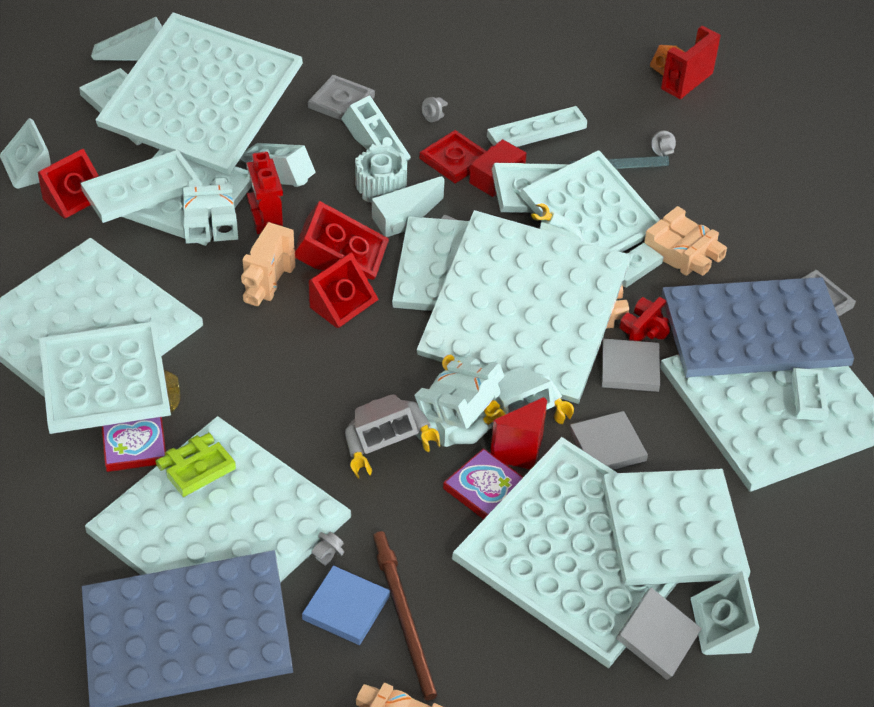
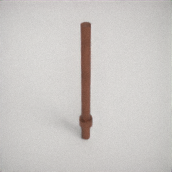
[373,531,437,701]

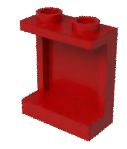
[661,26,721,99]

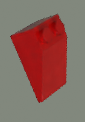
[295,201,389,280]

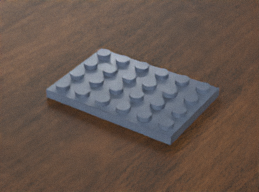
[661,277,854,377]
[82,550,293,707]

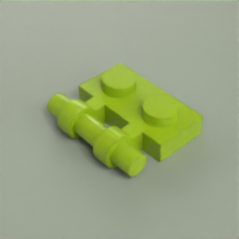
[156,433,236,497]

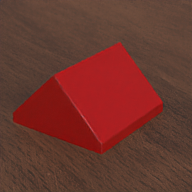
[38,148,99,219]
[309,252,379,328]
[491,397,547,469]

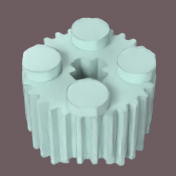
[355,143,407,202]

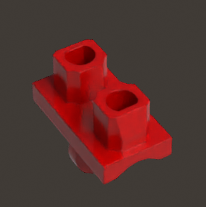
[620,297,670,342]

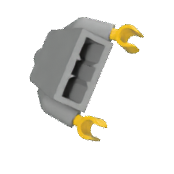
[345,394,440,479]

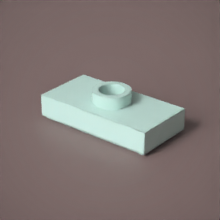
[622,243,663,288]
[792,368,828,421]

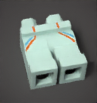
[183,178,238,244]
[414,357,504,429]

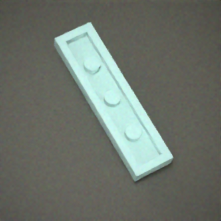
[487,106,587,147]

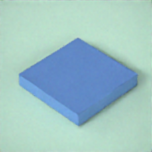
[302,566,390,645]

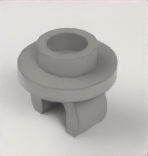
[422,97,448,122]
[651,130,676,156]
[312,531,345,566]

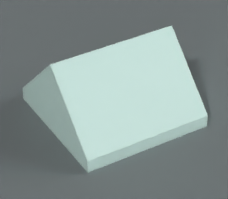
[0,118,51,189]
[691,570,759,655]

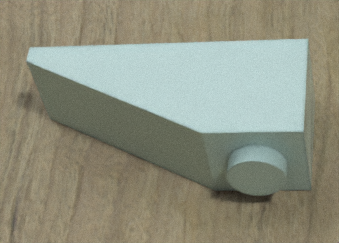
[91,17,162,61]
[341,96,411,161]
[241,143,316,187]
[372,176,444,237]

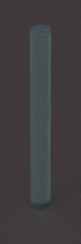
[568,156,669,169]

